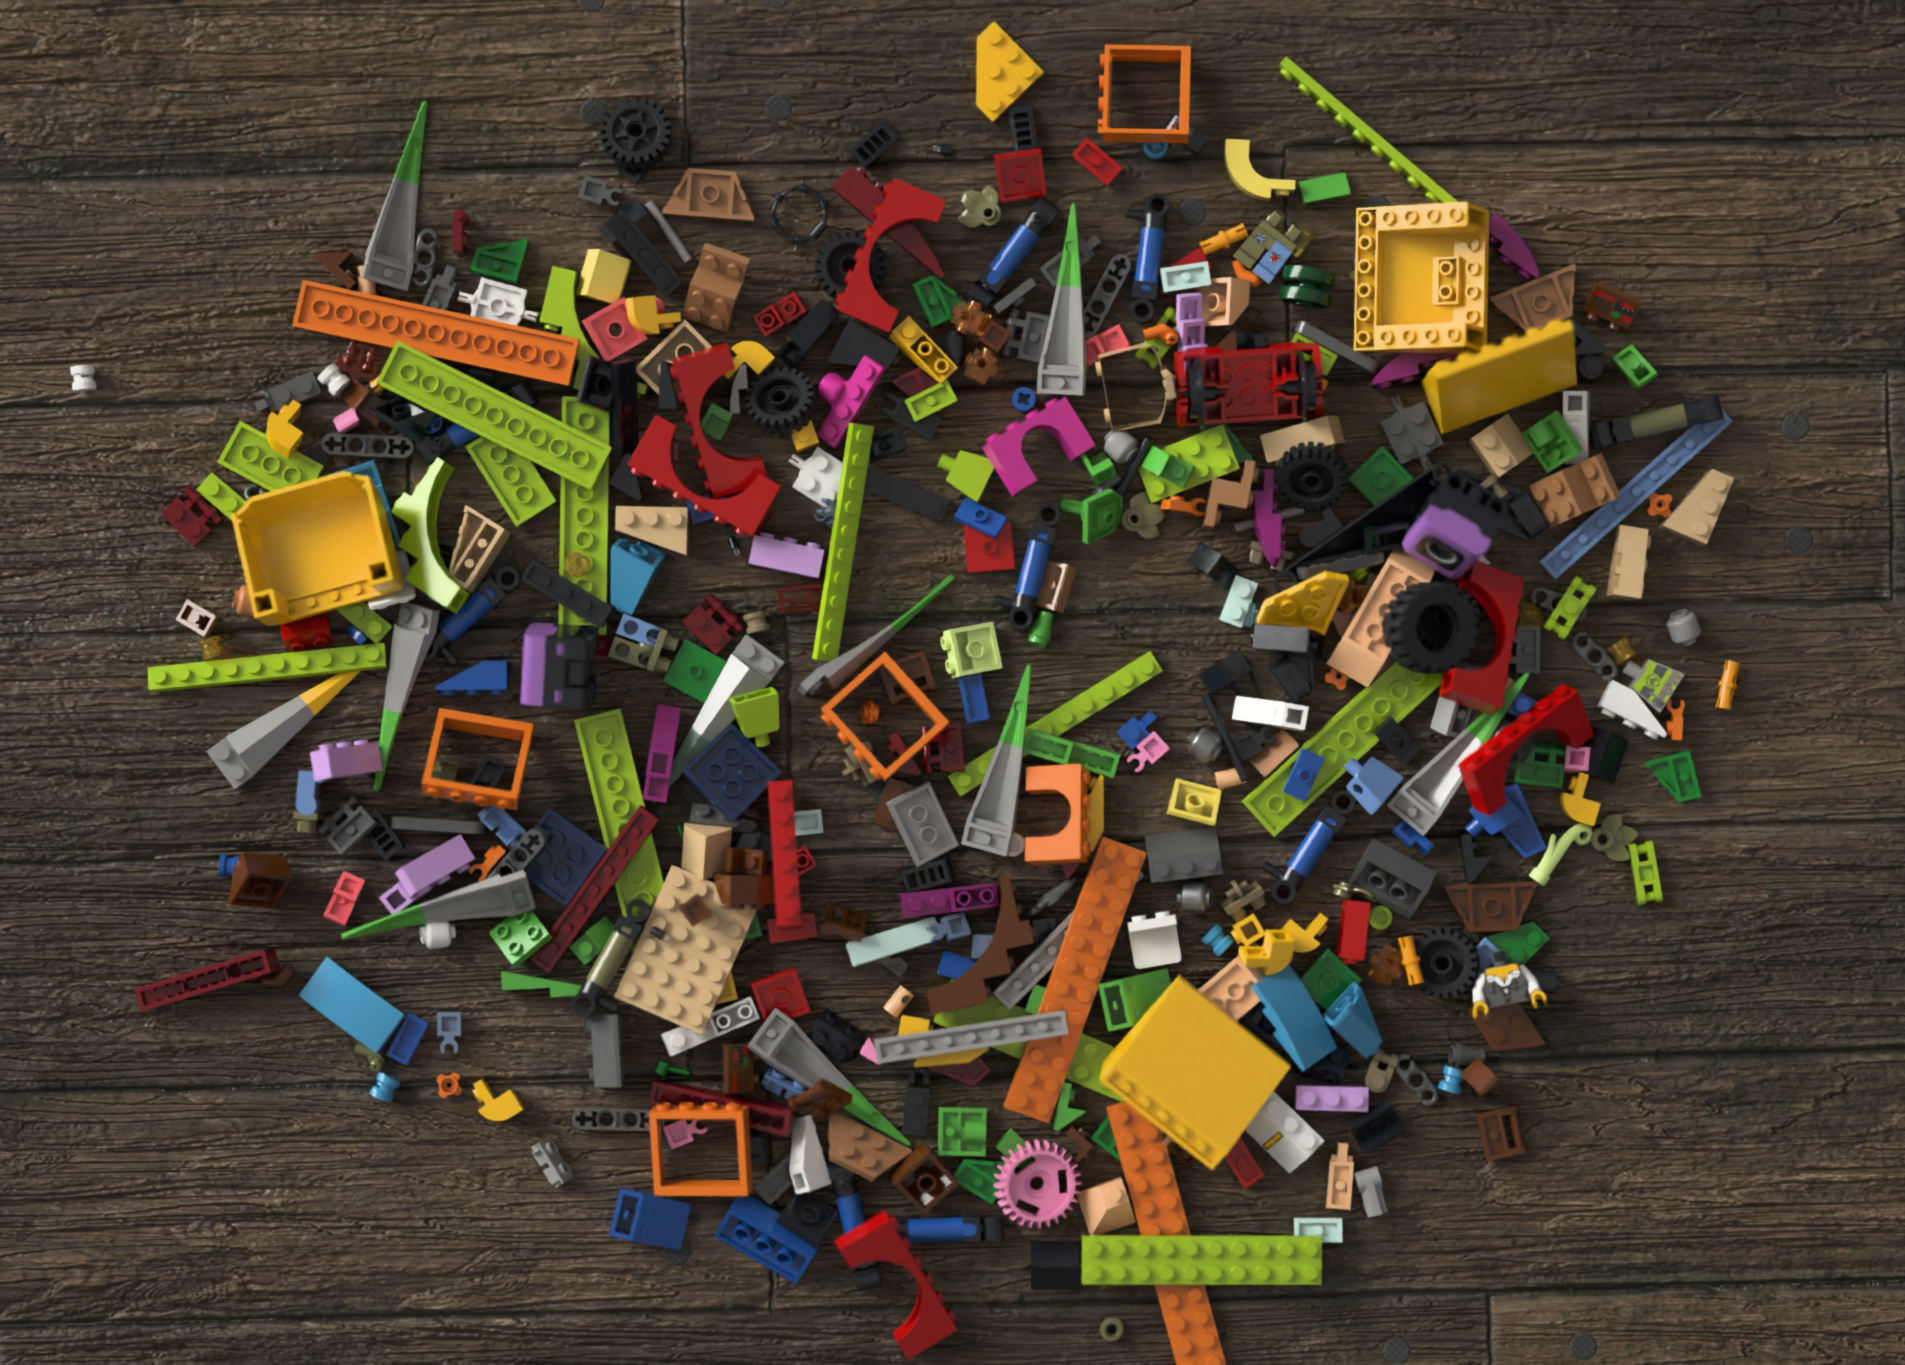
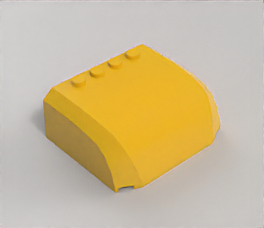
[231,471,404,626]

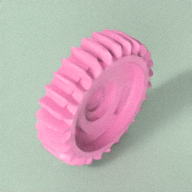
[993,1139,1082,1229]

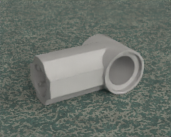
[1354,1166,1388,1217]

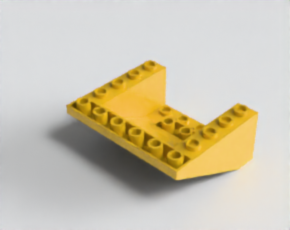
[1354,202,1489,354]
[1421,318,1577,435]
[1100,975,1291,1170]

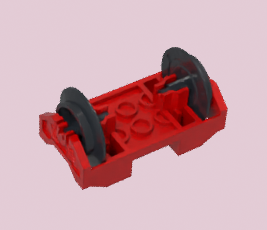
[1174,342,1323,428]

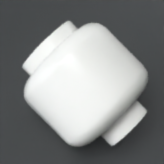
[419,921,456,949]

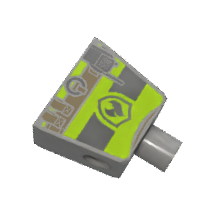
[1622,659,1685,713]

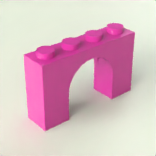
[982,397,1095,496]

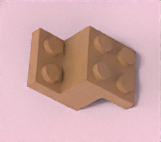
[682,243,750,333]
[1529,453,1621,529]
[1202,460,1259,530]

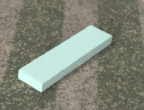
[845,916,942,967]

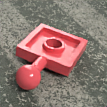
[582,297,665,361]

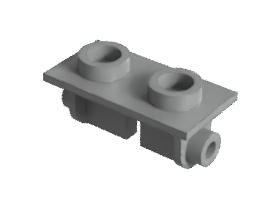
[531,1136,574,1188]

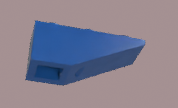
[435,661,509,695]

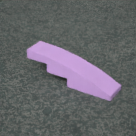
[1176,292,1208,372]

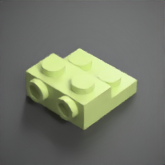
[941,622,1003,678]

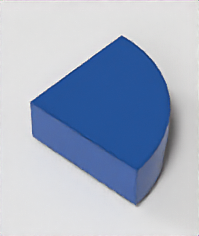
[346,624,369,645]

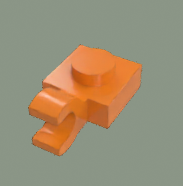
[1160,496,1205,516]
[1665,699,1685,741]
[469,845,508,882]

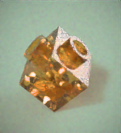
[950,299,992,336]
[964,347,1000,387]
[1338,580,1369,614]
[1367,943,1404,986]

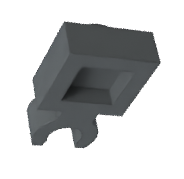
[578,175,623,207]

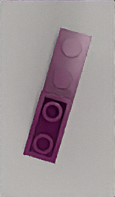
[1489,214,1539,281]
[1370,352,1461,389]
[1252,469,1286,567]
[643,704,681,803]
[900,883,999,918]

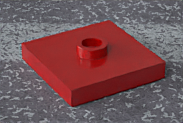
[994,148,1047,203]
[963,521,1015,573]
[750,967,812,1022]

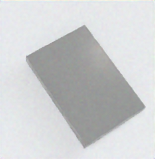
[886,781,959,867]

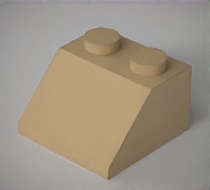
[1469,413,1534,478]

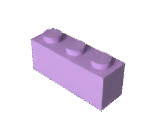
[749,532,825,579]
[310,739,383,781]
[395,834,475,897]
[1294,1084,1369,1112]

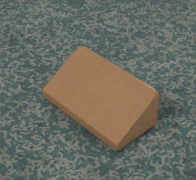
[1036,560,1076,613]
[1248,729,1300,778]

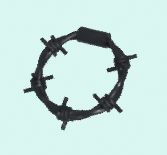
[766,179,832,250]

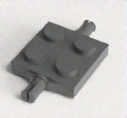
[1380,395,1444,471]

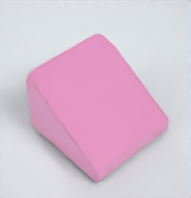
[333,408,362,434]
[1564,746,1591,773]
[860,1037,881,1065]

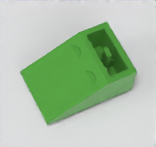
[1098,968,1171,1031]

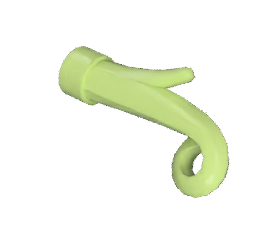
[1528,823,1593,886]

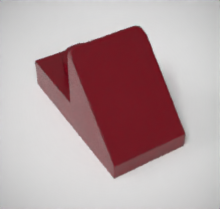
[885,733,922,776]

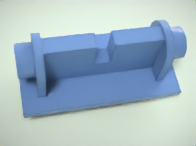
[478,805,527,848]
[761,1066,809,1099]

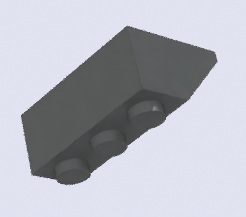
[1144,827,1223,883]
[1348,838,1436,919]
[587,1013,625,1087]

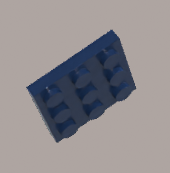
[681,723,782,823]
[516,806,608,907]

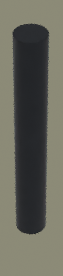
[1116,437,1153,497]

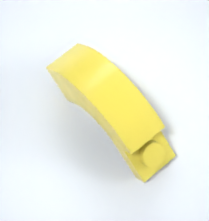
[1224,139,1295,201]

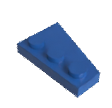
[1500,783,1547,858]

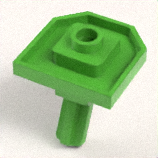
[1060,488,1123,544]

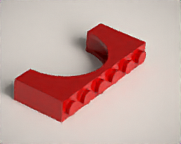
[834,178,947,334]
[669,343,768,499]
[628,415,782,538]
[1439,561,1524,715]
[1457,684,1594,816]
[768,780,803,931]
[835,1211,958,1360]

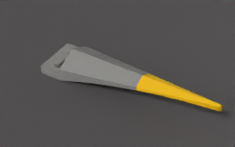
[206,671,361,790]

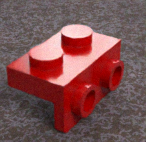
[280,612,334,653]

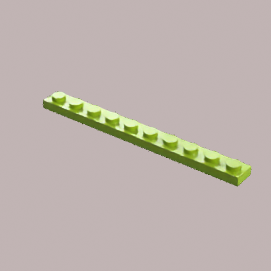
[1278,57,1458,204]
[812,423,874,661]
[197,472,393,644]
[148,643,387,693]
[948,651,1163,796]

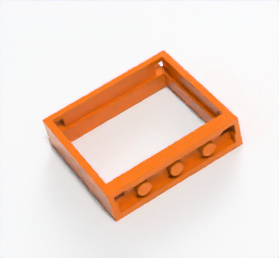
[1098,45,1191,144]
[821,652,949,782]
[422,708,534,810]
[649,1102,753,1196]

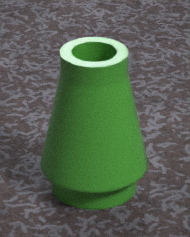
[1027,611,1054,648]

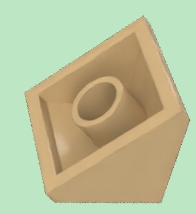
[681,823,732,880]

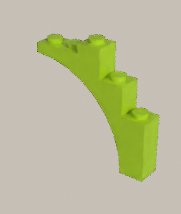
[539,266,649,399]
[391,457,470,614]

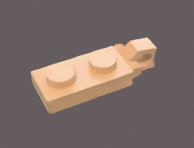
[1326,1142,1354,1210]

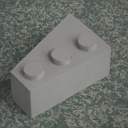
[1430,662,1485,737]

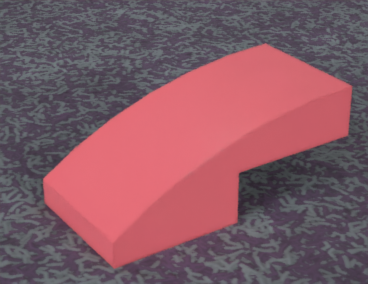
[1086,324,1131,367]
[323,871,365,927]

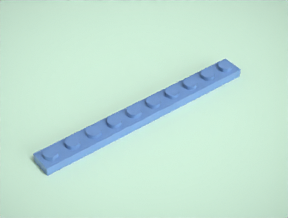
[1539,410,1733,580]

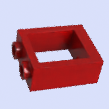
[1336,900,1370,964]

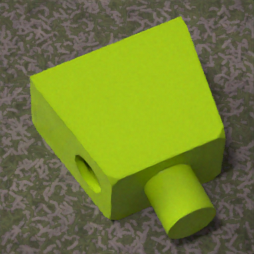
[937,450,994,503]
[729,687,779,747]

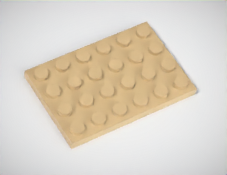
[614,865,757,1035]

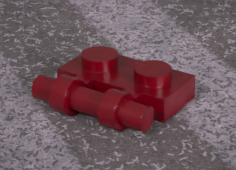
[452,209,471,257]
[161,485,223,548]
[682,593,744,655]
[919,723,965,775]

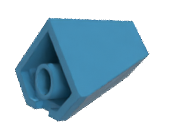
[611,538,667,615]
[1322,981,1382,1058]

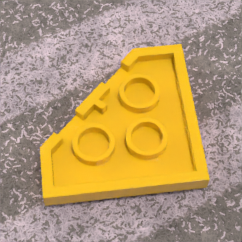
[976,22,1044,123]
[1256,571,1349,635]

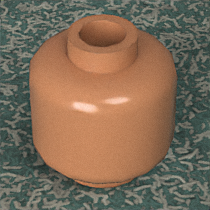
[232,585,255,618]

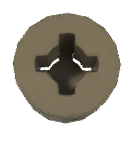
[743,610,770,635]

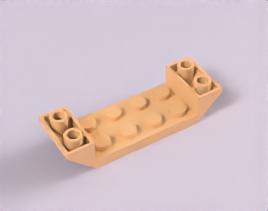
[1326,547,1435,688]
[1199,941,1267,1021]

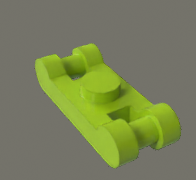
[1135,306,1177,369]
[1543,575,1597,640]
[1628,840,1663,905]

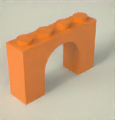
[1025,764,1091,865]

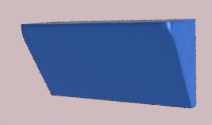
[937,950,984,981]

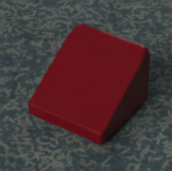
[593,635,613,662]
[1061,863,1081,880]

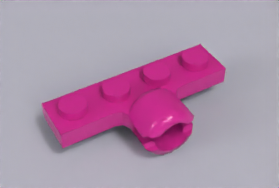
[817,355,886,448]

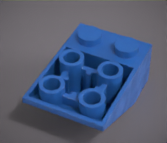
[609,1186,692,1250]

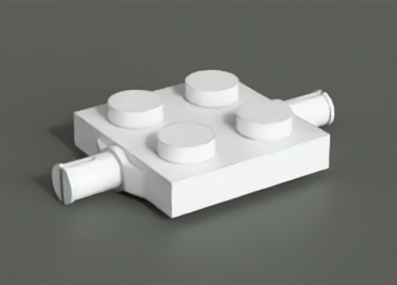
[458,277,538,326]
[789,447,843,508]

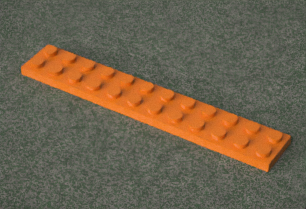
[292,280,580,387]
[1003,836,1147,1123]
[1106,1101,1226,1365]

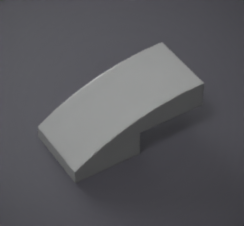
[730,365,749,416]

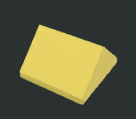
[575,249,632,304]
[1166,778,1222,826]

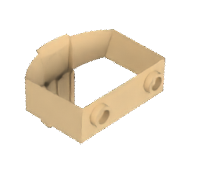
[1095,343,1176,432]

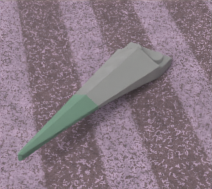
[652,634,785,803]

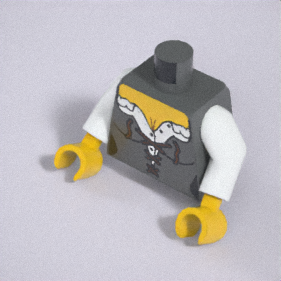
[1472,950,1547,1018]

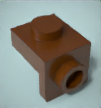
[1065,1125,1093,1163]

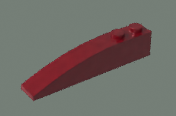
[832,166,945,281]
[135,947,281,1012]
[649,1081,797,1136]

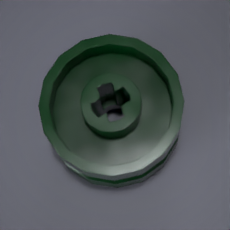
[1278,265,1335,309]

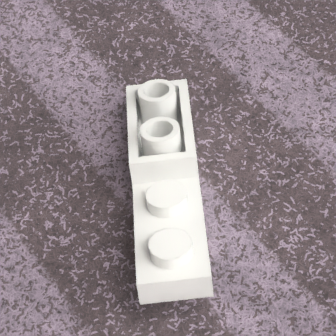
[661,997,760,1057]

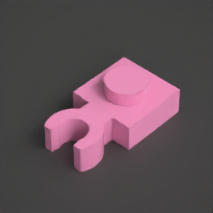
[1126,731,1170,772]
[663,1119,708,1149]

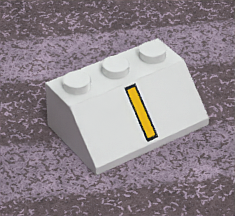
[1245,1091,1324,1174]

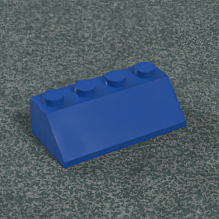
[714,1195,823,1284]

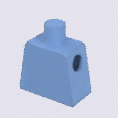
[1343,757,1404,815]

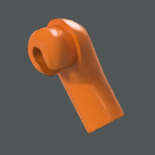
[1232,260,1264,288]
[1143,324,1178,345]

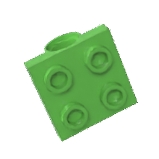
[1521,410,1583,473]
[489,910,553,968]
[938,1107,987,1156]

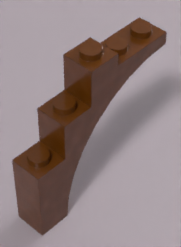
[925,875,1037,1016]

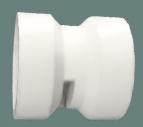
[317,363,351,396]
[70,365,97,392]

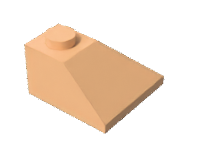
[1195,277,1250,327]
[1076,1177,1136,1235]

